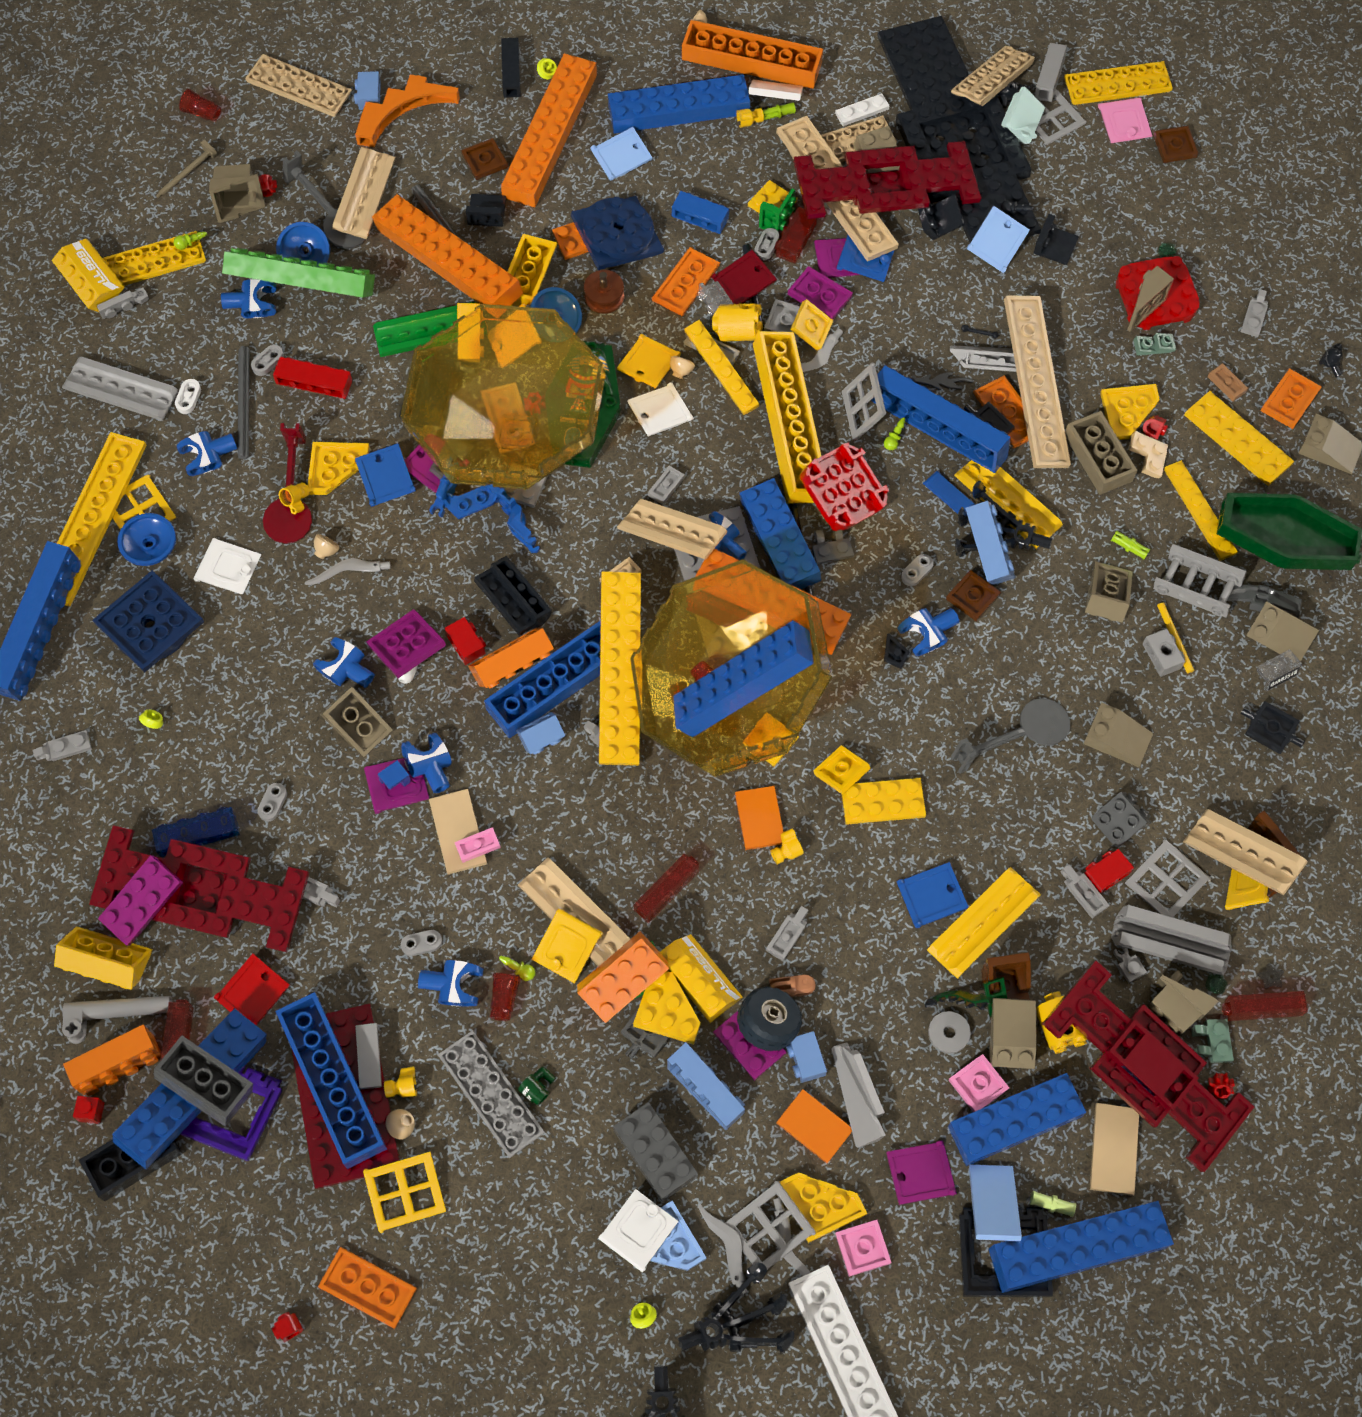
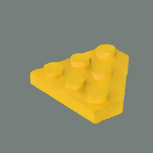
[1100,384,1160,440]
[307,442,370,495]
[633,971,700,1045]
[779,1173,867,1243]

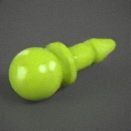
[174,232,207,250]
[884,417,905,450]
[499,956,535,981]

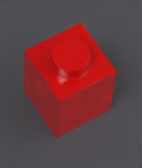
[73,1096,105,1124]

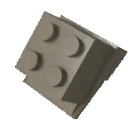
[209,164,266,223]
[1148,970,1219,1036]

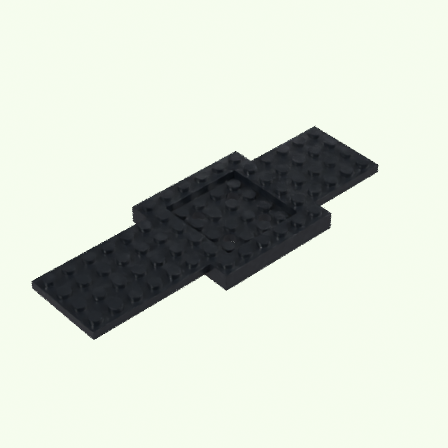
[877,16,1041,243]

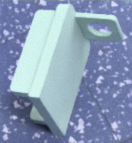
[1001,87,1045,144]

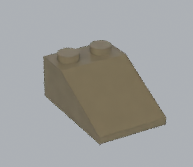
[853,126,899,173]
[1127,266,1174,332]
[1299,414,1362,474]
[1085,561,1133,622]
[1246,601,1319,664]
[320,687,392,757]
[1083,702,1153,767]
[989,998,1036,1069]

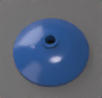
[276,222,330,265]
[529,287,582,342]
[117,513,176,566]

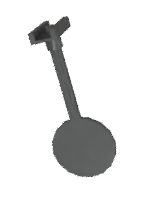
[283,150,366,249]
[950,698,1070,774]

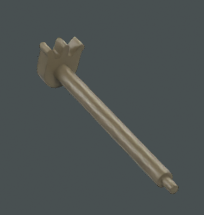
[156,139,217,198]

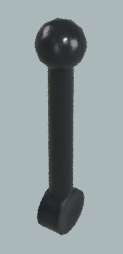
[961,325,999,339]

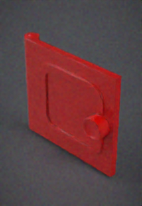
[214,953,290,1026]

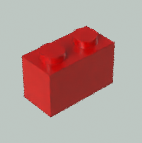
[444,617,486,665]
[1085,849,1134,894]

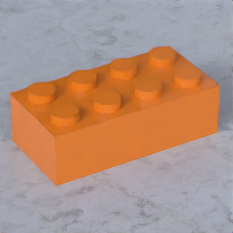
[468,628,554,689]
[577,931,669,1023]
[63,1024,162,1096]

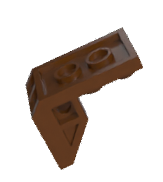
[1248,811,1303,904]
[981,952,1037,1034]

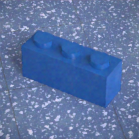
[672,191,729,234]

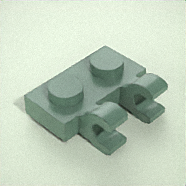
[1191,1019,1234,1063]

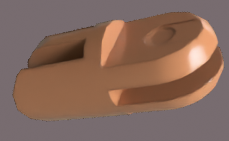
[769,975,816,997]

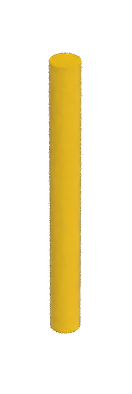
[1157,603,1194,673]

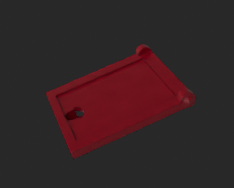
[711,250,777,304]

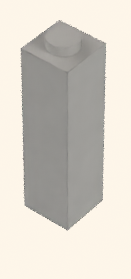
[1035,43,1067,102]

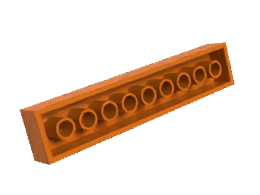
[501,53,597,207]
[372,194,523,317]

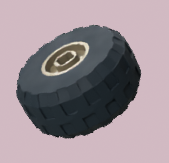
[737,987,802,1051]

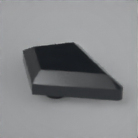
[884,633,910,669]

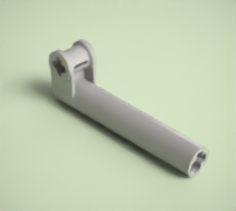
[62,996,172,1044]

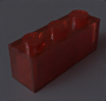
[774,207,817,264]

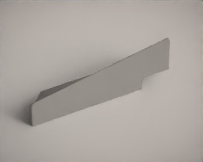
[950,346,1017,372]
[832,1042,886,1148]

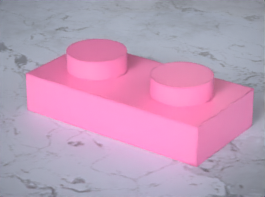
[454,827,501,863]

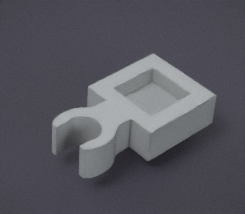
[1113,946,1147,984]

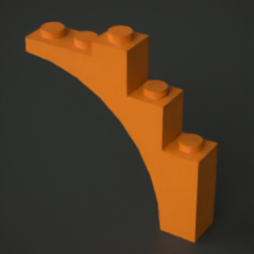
[355,75,460,147]

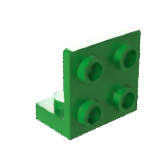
[759,188,796,233]

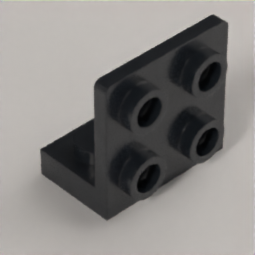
[466,194,506,227]
[918,194,964,240]
[1033,214,1079,265]

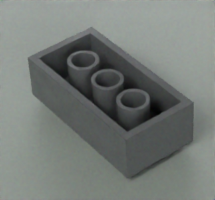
[154,1036,253,1127]
[613,1102,698,1202]

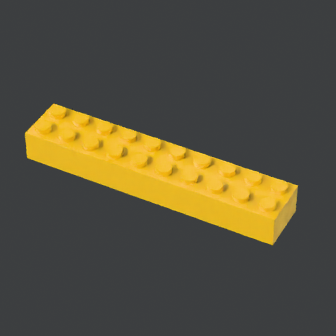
[753,331,821,503]

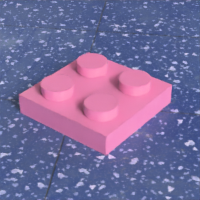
[949,1054,1009,1112]
[835,1220,891,1277]

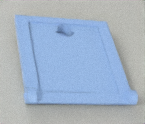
[590,127,653,181]
[967,206,1029,273]

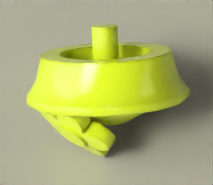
[537,58,557,80]
[139,710,163,729]
[630,1303,657,1329]

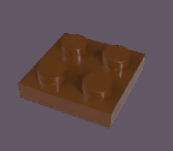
[1153,126,1198,163]
[461,138,508,180]
[946,570,1001,622]

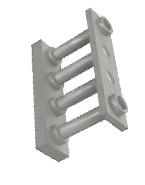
[1153,544,1246,617]

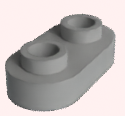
[755,228,779,261]
[251,345,284,376]
[901,554,933,586]
[258,783,287,822]
[401,930,442,956]

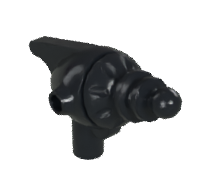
[997,81,1031,108]
[1319,343,1343,377]

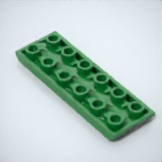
[373,302,487,357]

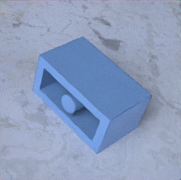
[354,71,381,110]
[516,712,565,754]
[786,1031,827,1083]

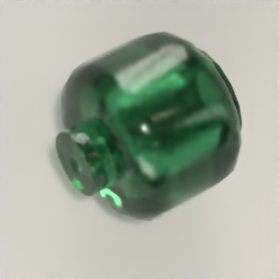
[1158,243,1177,257]
[1205,974,1228,995]

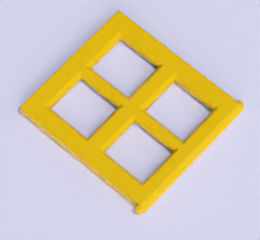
[113,474,176,530]
[363,1152,446,1233]

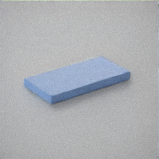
[969,1165,1022,1241]

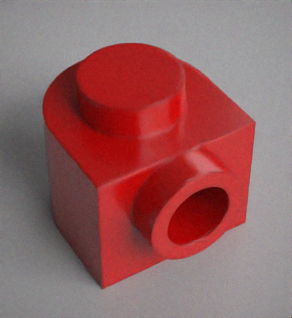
[1143,416,1168,440]
[271,1312,304,1343]

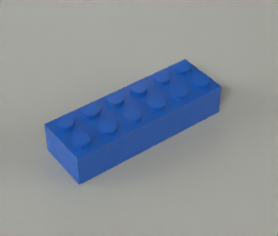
[739,478,821,590]
[948,1073,1086,1167]

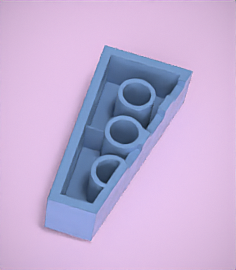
[965,501,1016,585]
[667,1043,745,1130]

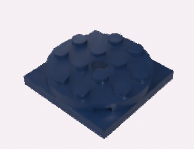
[571,196,664,270]
[92,570,204,673]

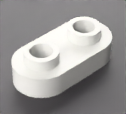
[175,379,201,414]

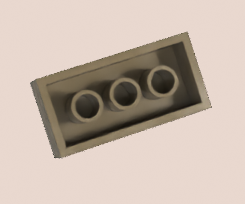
[1065,411,1137,495]

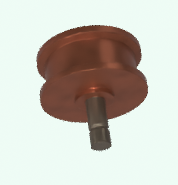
[584,270,624,314]

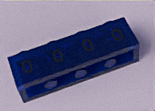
[152,807,240,857]

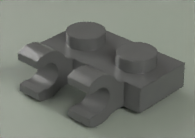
[812,529,854,565]

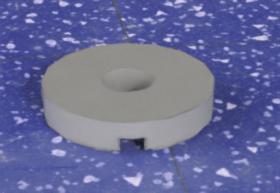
[928,1011,971,1054]

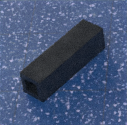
[501,38,521,98]

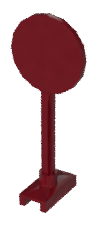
[263,423,312,544]

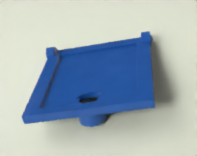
[836,235,894,282]
[355,443,416,507]
[897,862,969,928]

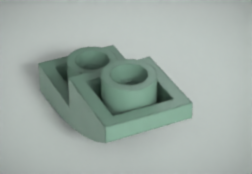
[1133,333,1176,355]

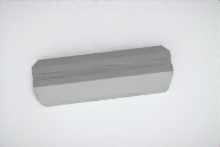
[1111,905,1231,976]

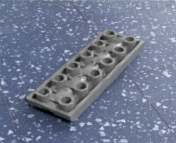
[62,357,178,421]
[438,1030,545,1159]

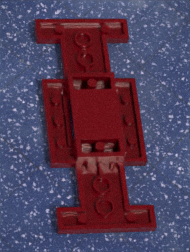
[793,141,981,219]
[89,825,310,953]
[1042,960,1254,1172]

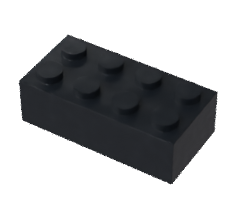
[79,1139,182,1201]

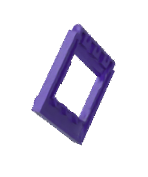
[180,1066,282,1161]

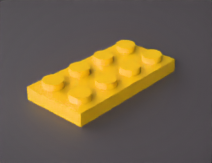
[842,778,926,824]

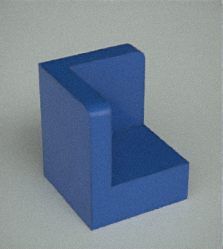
[378,760,411,789]

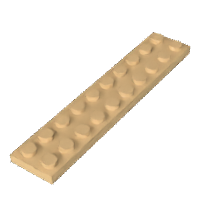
[776,116,899,262]
[1004,296,1071,468]

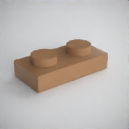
[1208,363,1248,402]

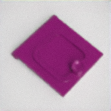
[814,239,860,278]
[405,433,470,493]
[364,758,429,814]
[886,1140,957,1205]

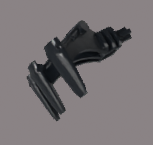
[955,481,1053,558]
[678,1262,794,1354]
[645,1365,685,1417]

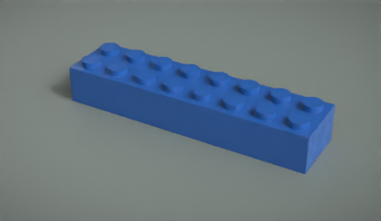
[608,75,750,134]
[871,366,1010,473]
[0,541,81,701]
[484,620,601,739]
[673,620,814,737]
[275,992,387,1169]
[112,1008,267,1169]
[988,1201,1174,1293]

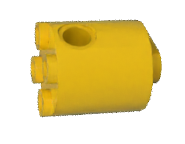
[712,303,763,342]
[1036,991,1088,1054]

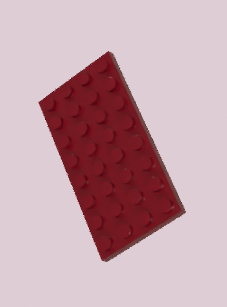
[291,1003,400,1189]

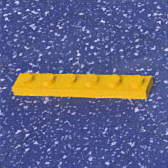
[684,319,759,415]
[1164,460,1238,561]

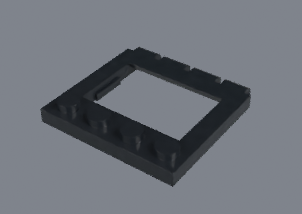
[959,1207,1053,1297]

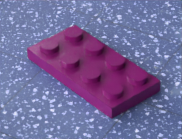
[98,855,183,946]

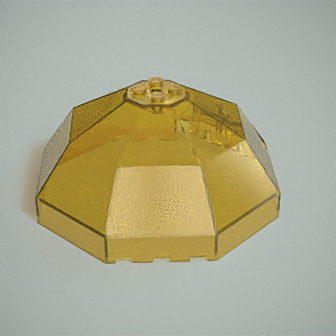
[400,304,605,490]
[630,559,832,777]

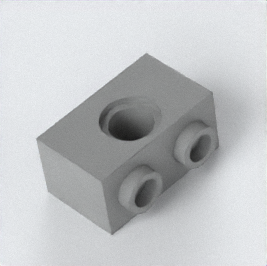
[1143,629,1185,677]

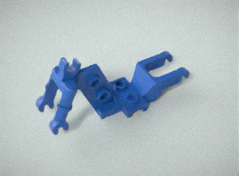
[429,458,540,553]

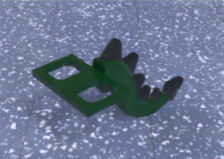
[925,977,1007,1017]

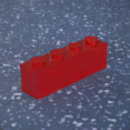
[273,357,352,399]

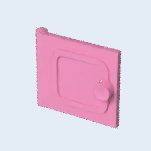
[1098,98,1152,143]

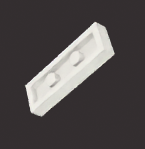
[835,93,890,126]

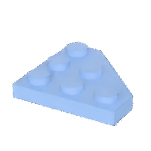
[648,1201,707,1271]

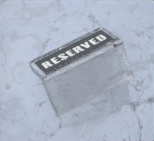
[1256,649,1302,692]

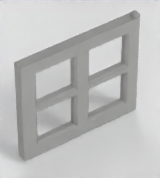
[1034,89,1086,145]
[842,363,886,440]
[1125,839,1211,917]
[725,1181,816,1270]

